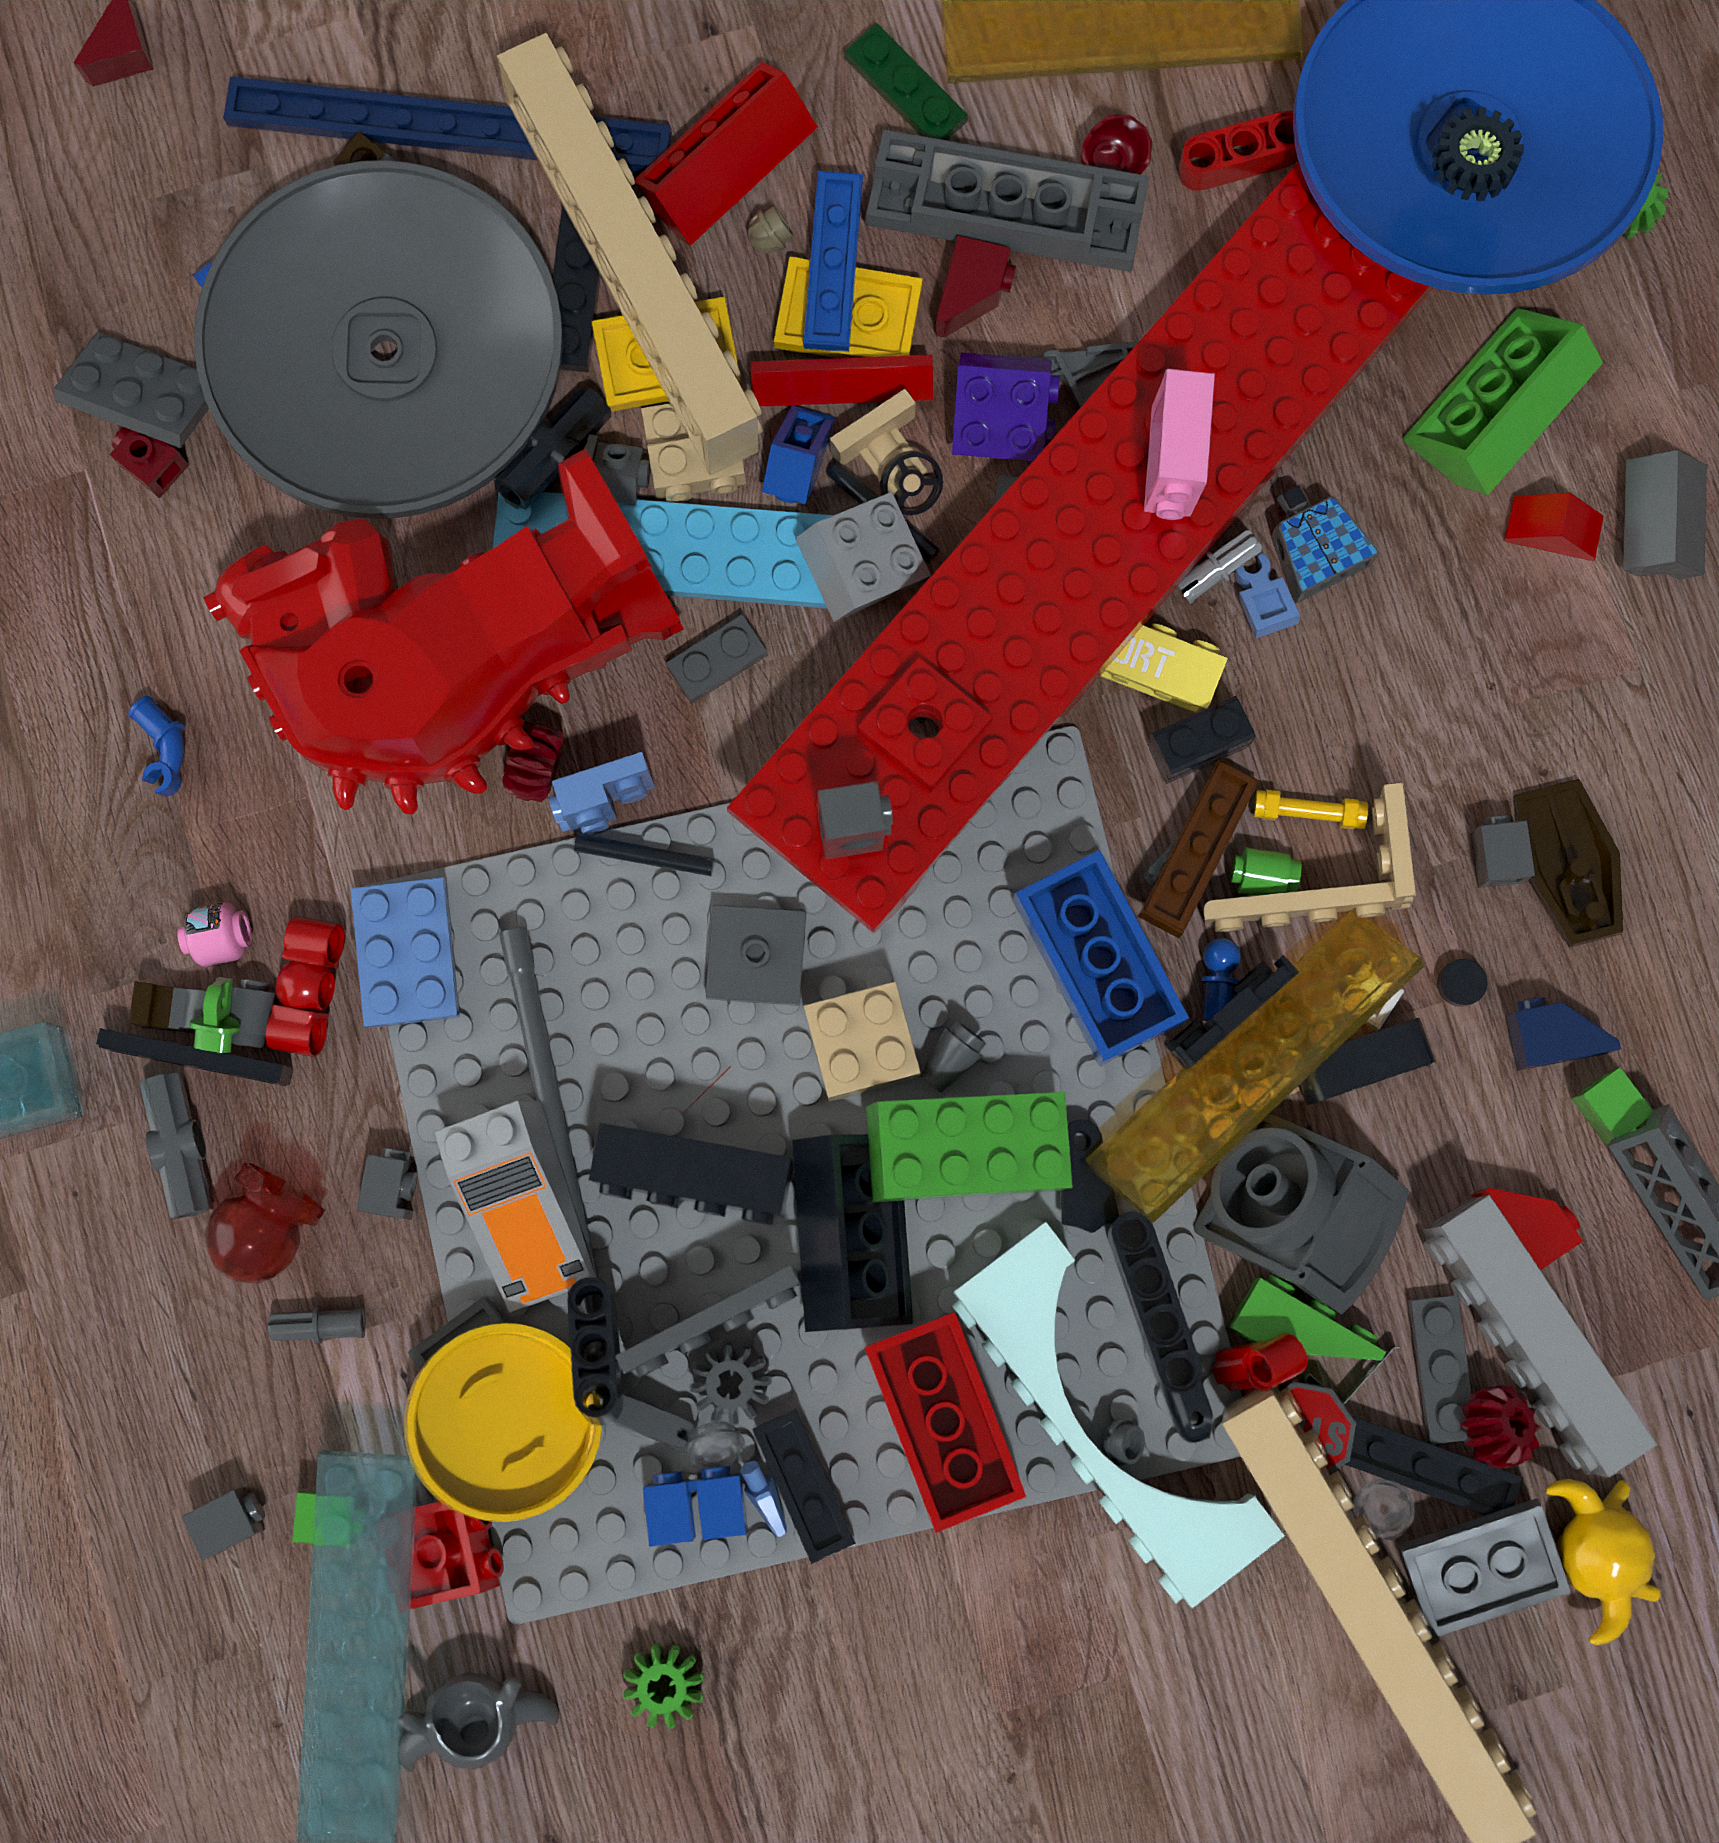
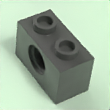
[817,782,893,859]

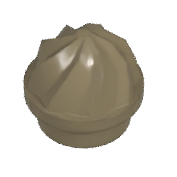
[748,206,794,254]

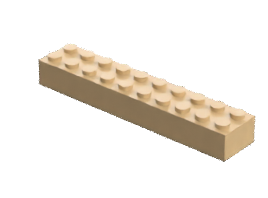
[497,33,762,475]
[1222,1386,1537,1843]

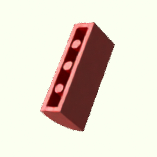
[634,62,818,246]

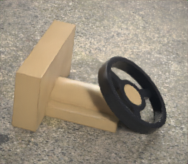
[830,389,943,515]

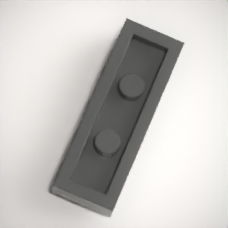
[1407,1295,1472,1444]

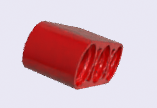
[1178,110,1298,191]

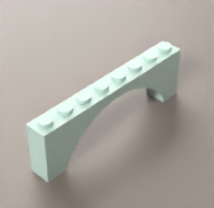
[952,1222,1285,1608]

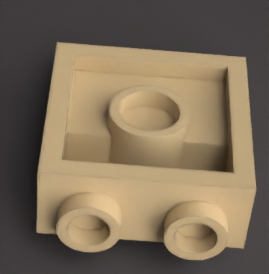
[641,403,746,502]

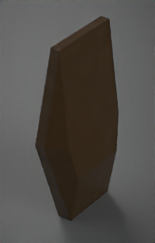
[1514,779,1623,948]

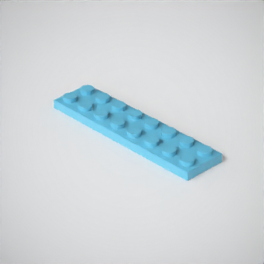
[493,492,834,608]

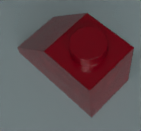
[935,235,1016,338]

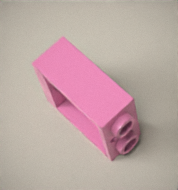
[1144,369,1215,520]

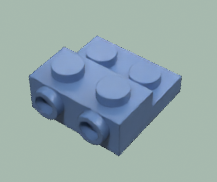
[548,752,655,835]

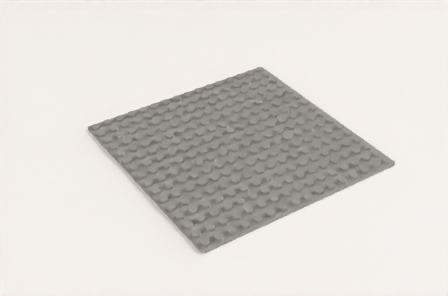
[364,726,1242,1624]

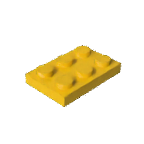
[774,257,923,358]
[592,296,742,412]

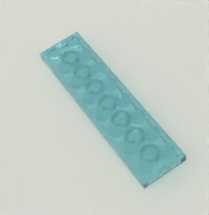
[296,1450,417,1843]

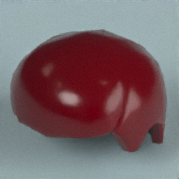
[1080,114,1153,175]

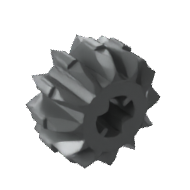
[690,1343,772,1426]

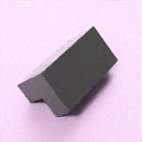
[1623,450,1707,579]

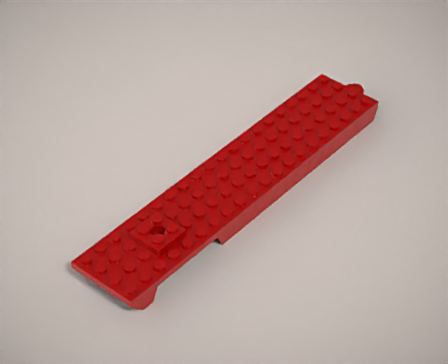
[727,161,1434,934]

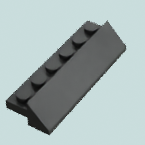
[866,130,1149,272]

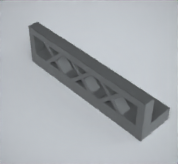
[1608,1104,1719,1300]

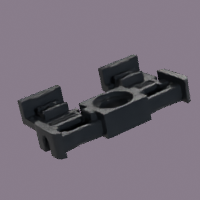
[1165,955,1299,1071]

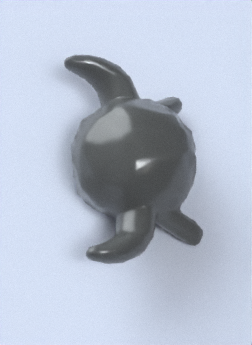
[397,1672,559,1772]

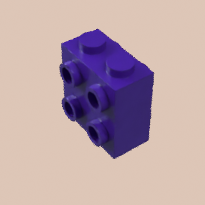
[952,352,1060,461]

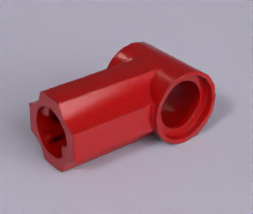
[1212,1333,1308,1391]

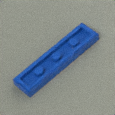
[804,171,863,352]

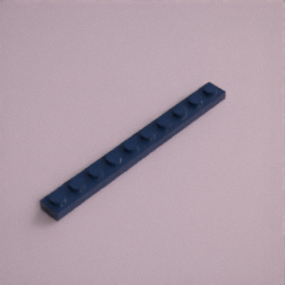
[223,76,672,172]

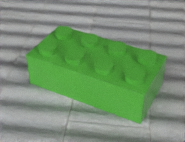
[866,1092,1073,1202]

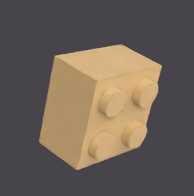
[804,981,920,1102]

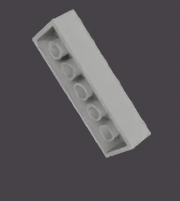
[1422,1195,1657,1477]

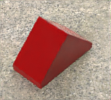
[1504,492,1604,561]

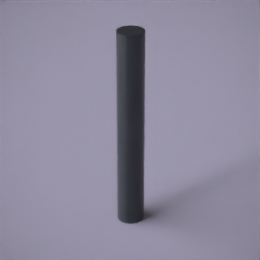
[827,461,940,563]
[574,833,715,876]

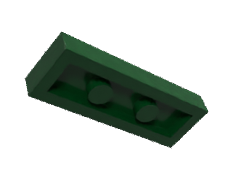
[844,23,968,141]

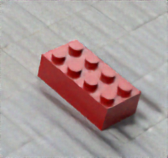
[864,1312,1027,1533]

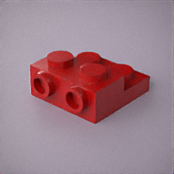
[378,1500,504,1612]

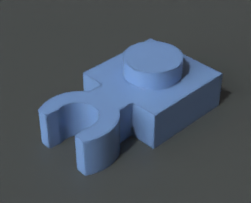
[1235,553,1300,639]

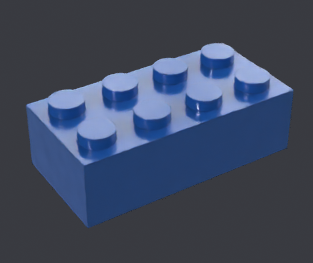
[1013,850,1189,1066]

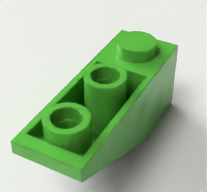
[1226,1275,1386,1360]

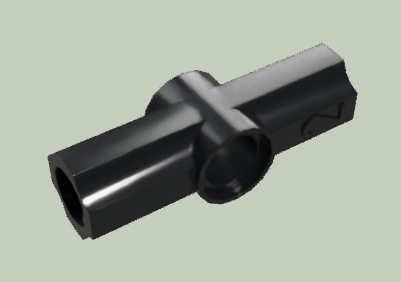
[494,388,611,510]

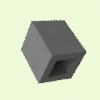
[1471,815,1535,888]
[181,1487,265,1560]

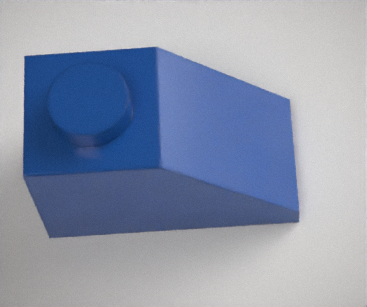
[762,405,835,504]

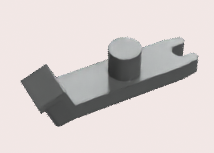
[587,1389,700,1455]

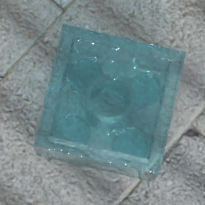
[0,1022,83,1139]

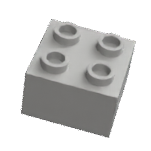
[795,492,931,622]

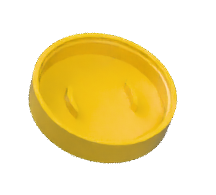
[404,1323,602,1522]

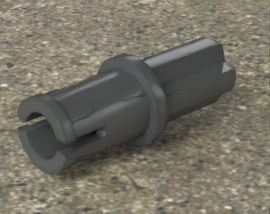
[268,1306,366,1344]

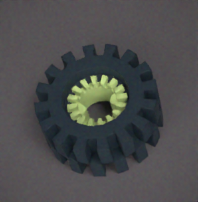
[1432,107,1524,201]

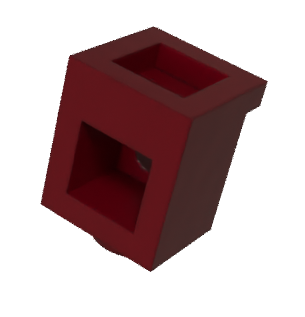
[109,427,189,499]

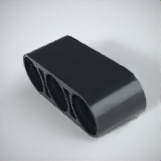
[1292,1017,1436,1105]
[567,1277,623,1426]

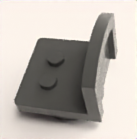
[1194,1110,1408,1314]

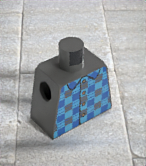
[1271,485,1379,604]

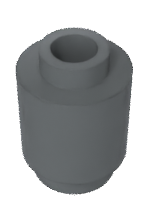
[229,979,277,1048]

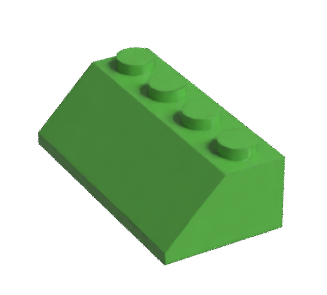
[1403,308,1603,495]

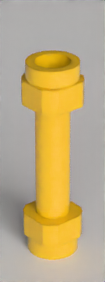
[1253,789,1368,830]

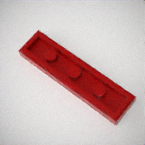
[751,355,933,407]

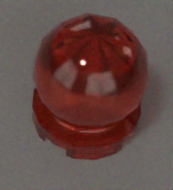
[204,1162,326,1285]

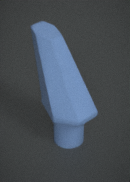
[740,1461,787,1537]

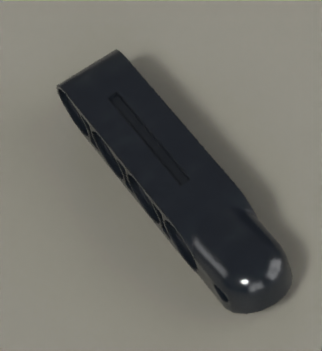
[1108,1211,1213,1444]

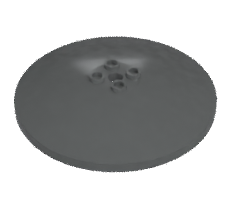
[194,160,563,519]

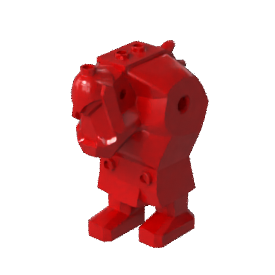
[203,449,684,814]

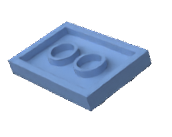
[350,877,460,1029]

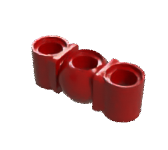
[265,916,345,1057]

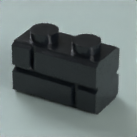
[1147,696,1256,784]

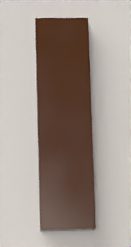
[1138,759,1260,939]

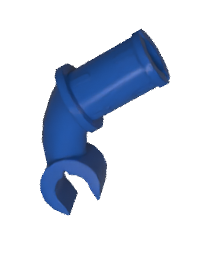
[128,696,185,797]

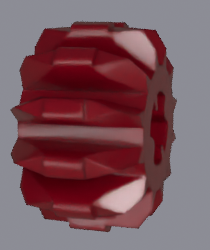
[502,721,564,802]
[1460,1385,1541,1469]

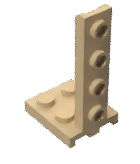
[1204,783,1416,932]

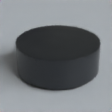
[1437,959,1488,1007]

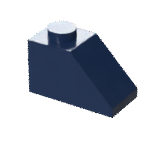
[1505,997,1621,1071]

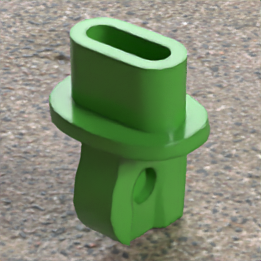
[190,977,241,1053]

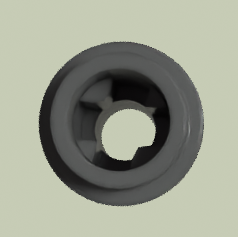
[920,1021,986,1093]

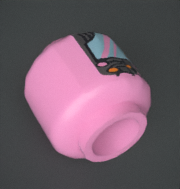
[177,902,252,967]

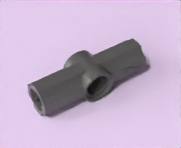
[139,1072,213,1219]

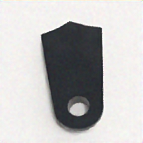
[1061,1120,1119,1233]

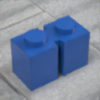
[643,1465,748,1547]

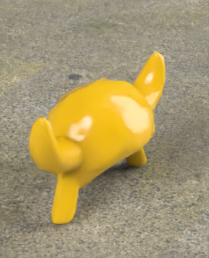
[1545,1479,1661,1645]

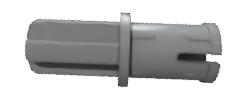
[1178,529,1262,604]

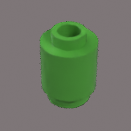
[1230,847,1301,896]

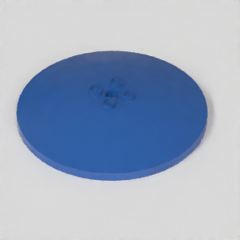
[1293,0,1663,295]

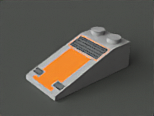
[434,1100,596,1313]

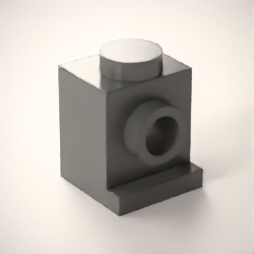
[585,434,651,505]
[357,1148,417,1220]

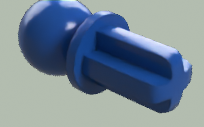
[1201,938,1241,1022]

